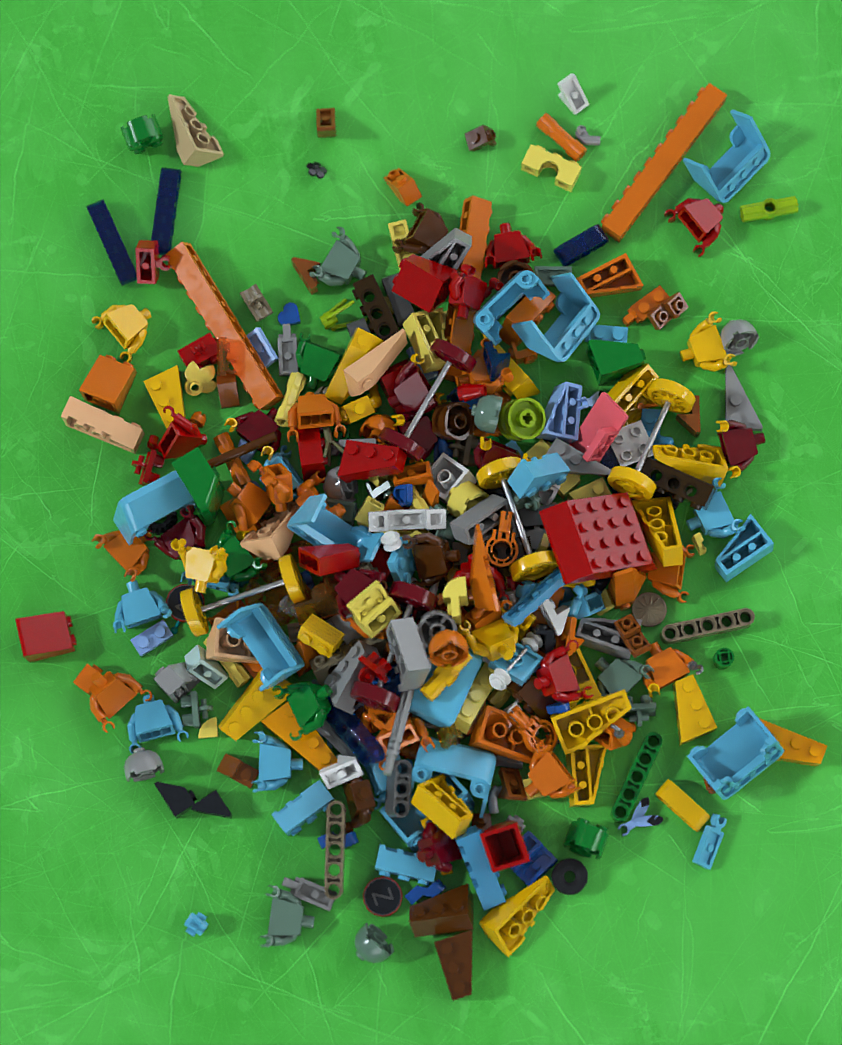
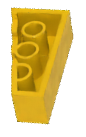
[632,496,683,567]
[218,668,291,741]

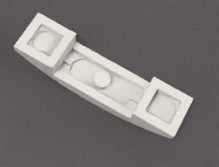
[368,509,446,532]

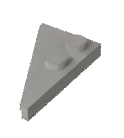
[725,365,763,431]
[546,438,611,477]

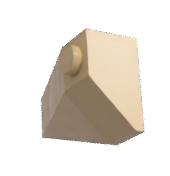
[168,94,224,167]

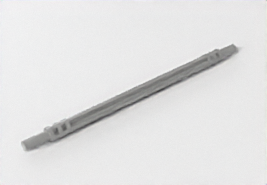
[383,581,440,776]

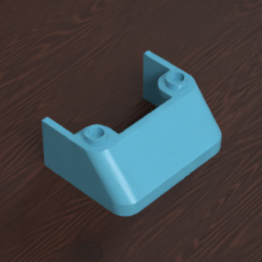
[683,109,770,203]
[512,272,600,362]
[113,470,196,545]
[287,494,384,563]
[216,603,305,691]
[410,737,497,818]

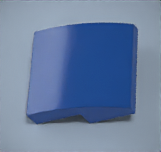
[510,830,558,886]

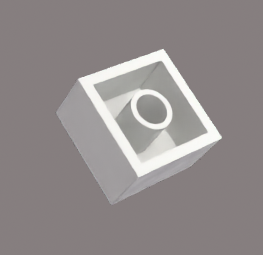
[422,453,478,505]

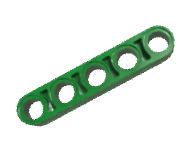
[611,732,663,822]

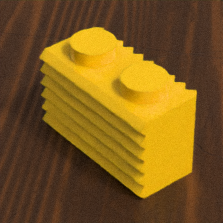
[297,613,345,658]

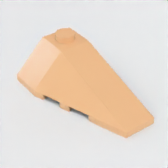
[344,329,408,397]
[240,501,300,560]
[206,617,259,664]

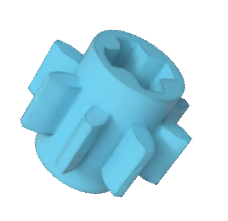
[184,912,209,937]

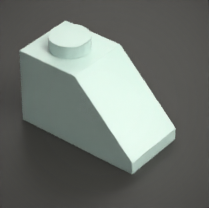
[184,644,229,689]

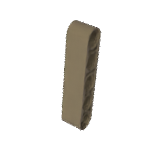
[660,608,755,645]
[324,801,346,899]

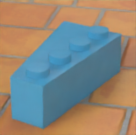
[455,825,507,910]

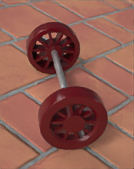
[379,338,477,462]

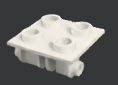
[611,420,654,468]

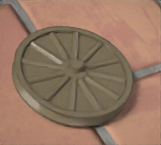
[632,592,667,627]

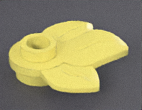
[184,361,217,396]

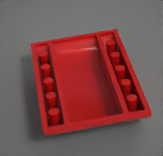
[539,492,657,585]

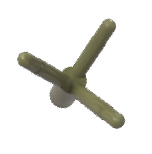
[322,426,344,467]

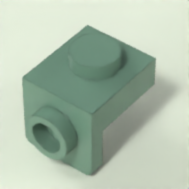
[365,480,396,501]

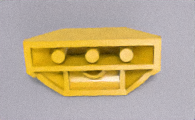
[607,363,659,427]

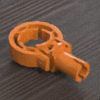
[485,511,519,568]
[509,706,557,753]

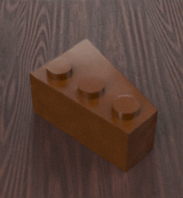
[434,930,472,1001]

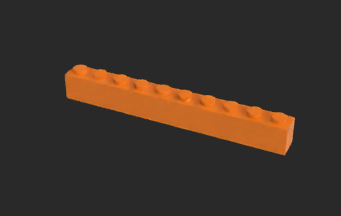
[601,83,727,243]
[438,195,492,382]
[165,242,284,410]

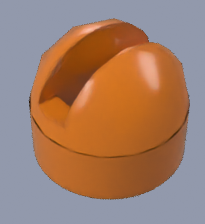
[190,411,206,428]

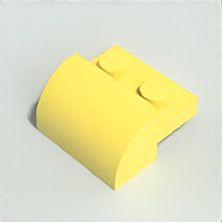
[443,577,468,625]
[346,580,402,638]

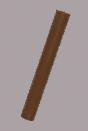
[207,432,278,468]

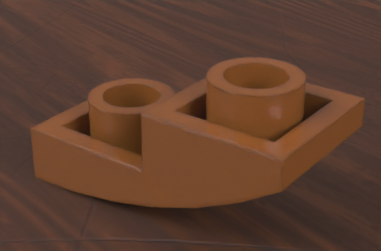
[647,292,689,330]
[614,614,651,658]

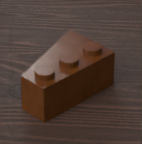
[506,675,558,724]
[409,883,474,937]

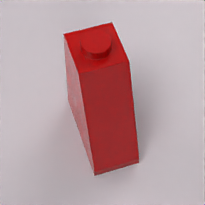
[298,543,361,576]

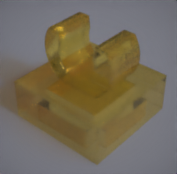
[437,723,463,749]

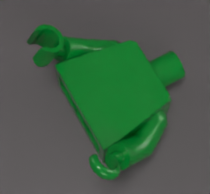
[295,333,343,389]
[216,520,267,582]
[272,682,333,741]

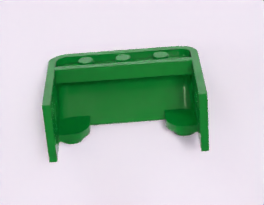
[171,447,225,526]

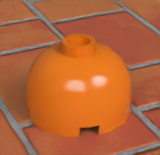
[359,414,398,445]
[428,629,469,667]

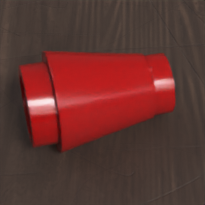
[457,383,487,402]

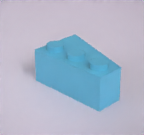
[507,453,570,499]
[715,514,774,582]
[271,780,335,836]
[375,844,436,886]

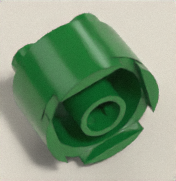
[121,115,164,154]
[563,818,609,859]

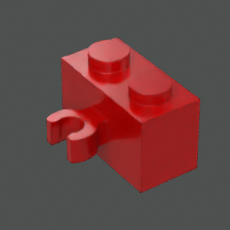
[135,240,171,284]
[177,332,223,369]

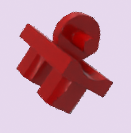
[131,449,165,486]
[358,652,393,684]

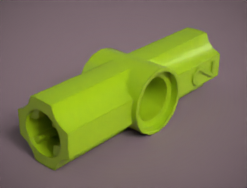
[740,196,799,223]

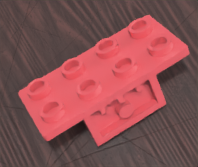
[569,392,629,463]

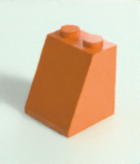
[79,355,137,414]

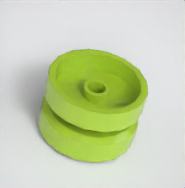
[497,397,546,441]

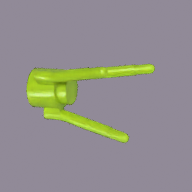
[319,298,368,331]

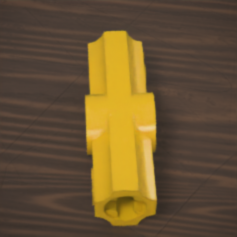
[420,652,472,702]

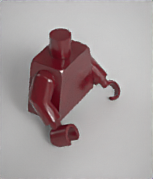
[144,505,206,561]
[334,568,386,621]

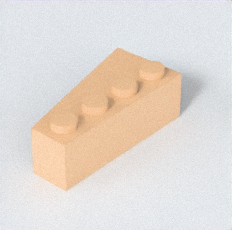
[61,396,145,454]

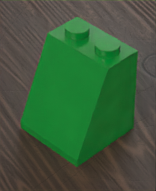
[586,339,646,386]

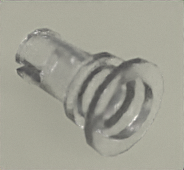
[277,595,309,622]

